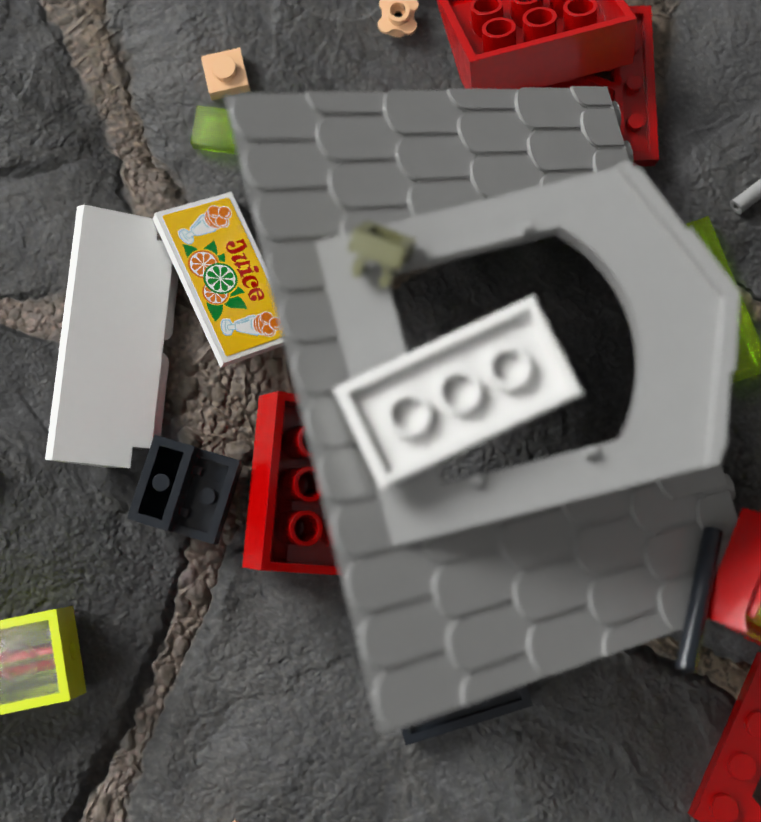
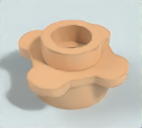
[378,0,419,37]

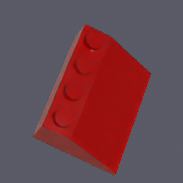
[436,0,637,89]
[242,391,341,576]

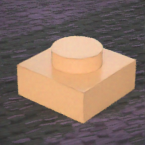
[201,48,251,100]

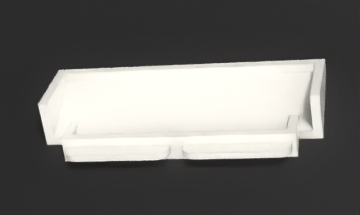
[45,205,179,468]

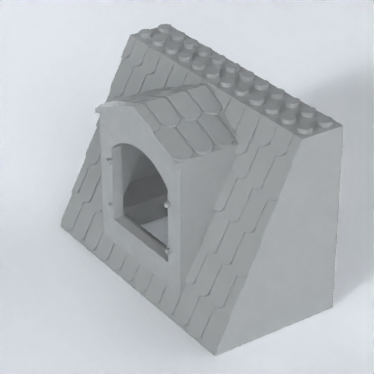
[223,86,740,735]

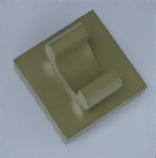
[347,220,417,288]

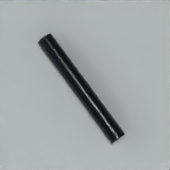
[675,527,723,673]

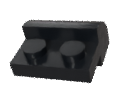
[127,435,244,545]

